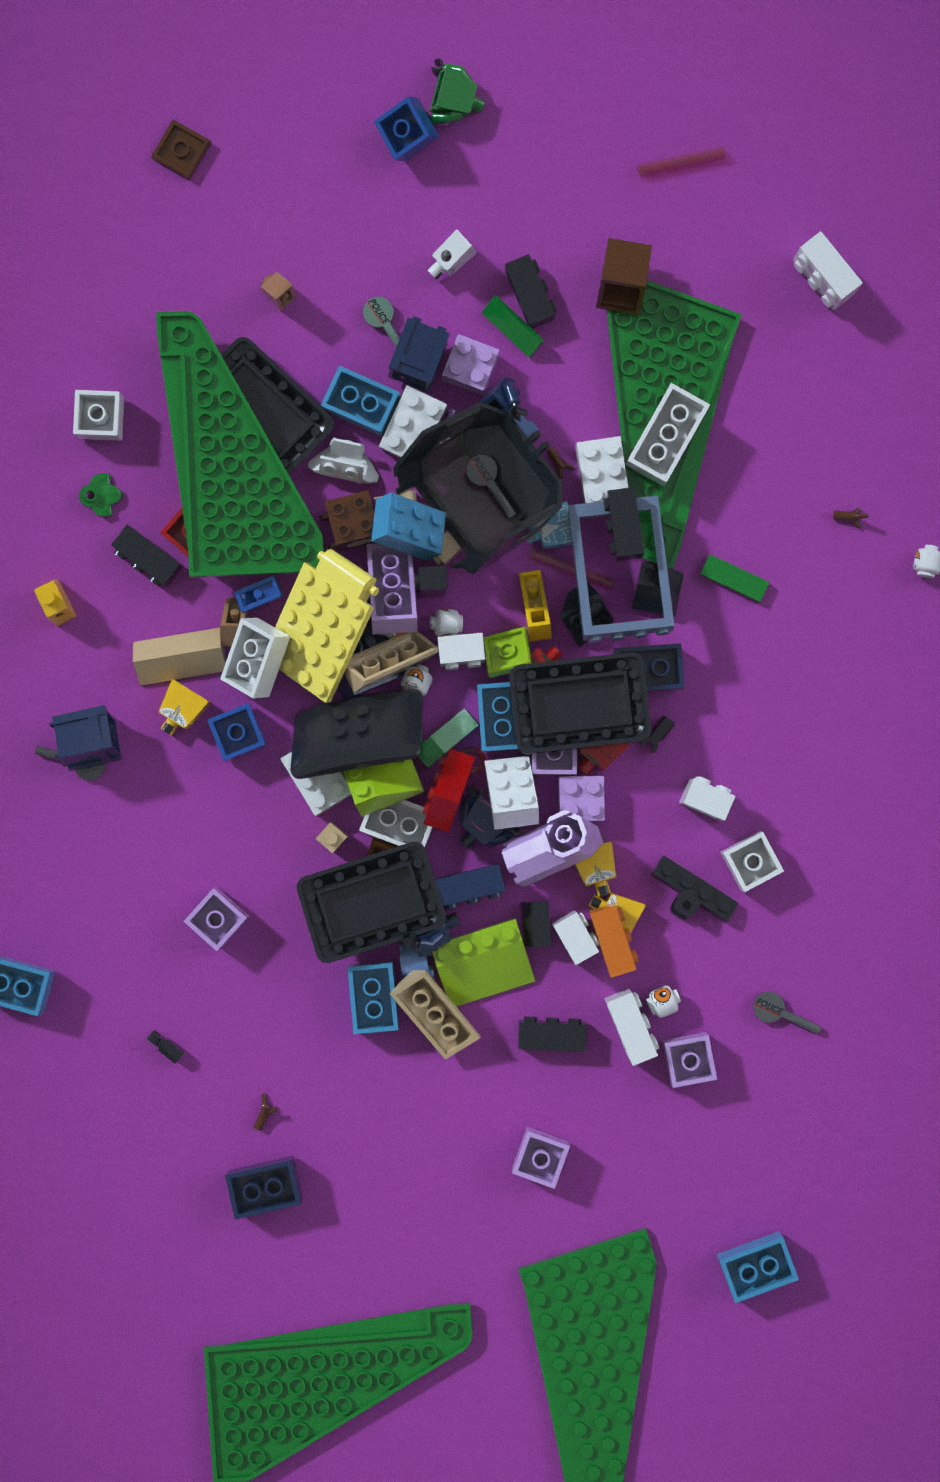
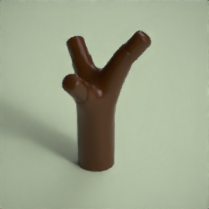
[547,447,574,481]
[833,508,869,529]
[253,1093,278,1131]

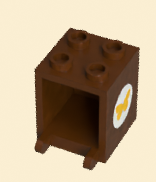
[319,490,375,552]

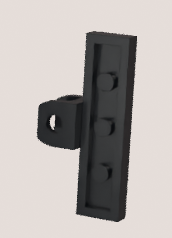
[651,855,738,923]

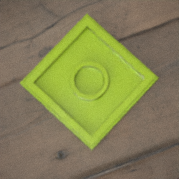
[483,627,532,678]

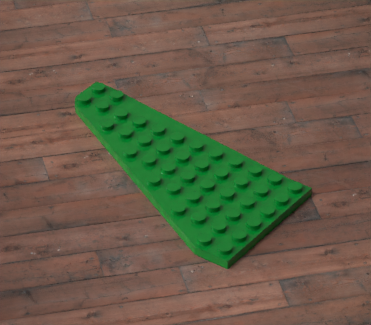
[606,280,742,569]
[156,311,324,578]
[518,1227,657,1482]
[204,1302,472,1482]

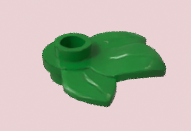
[79,473,124,517]

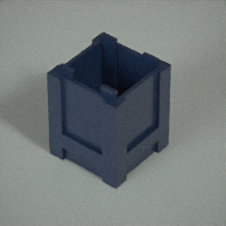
[388,316,450,393]
[49,705,122,771]

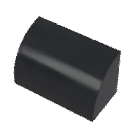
[521,900,552,947]

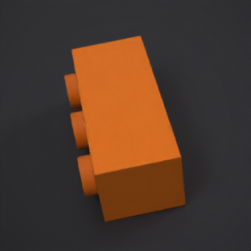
[590,903,639,978]

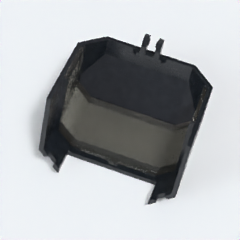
[393,402,562,574]

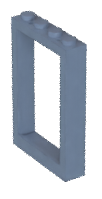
[568,495,674,643]

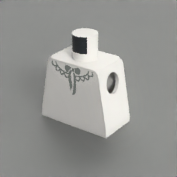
[428,229,477,280]

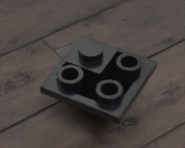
[632,562,684,617]
[560,582,614,647]

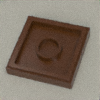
[151,120,212,180]

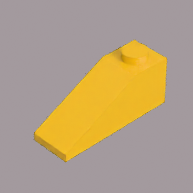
[519,570,552,642]

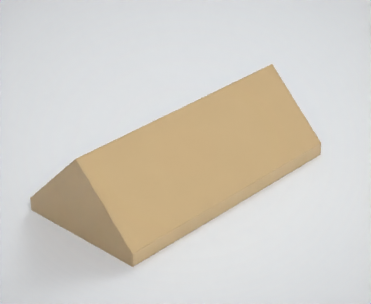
[133,628,226,686]
[344,631,439,693]
[390,970,481,1060]

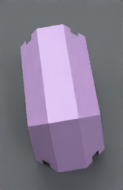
[502,810,603,887]

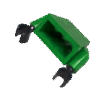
[426,58,485,124]

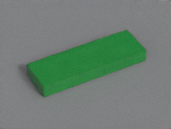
[482,295,544,358]
[700,554,770,603]

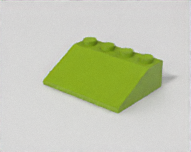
[343,759,424,817]
[432,918,535,1007]

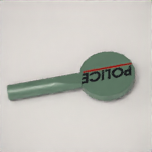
[363,297,400,347]

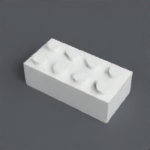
[626,383,710,487]

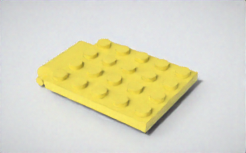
[275,549,379,703]

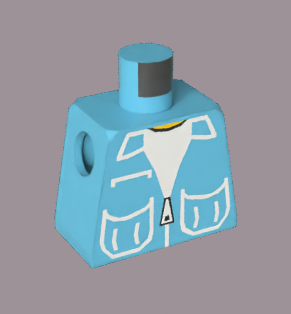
[527,501,572,549]

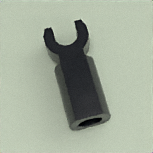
[641,715,675,754]
[147,1030,185,1064]

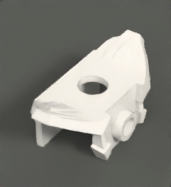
[307,437,379,484]

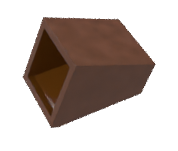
[596,238,652,315]

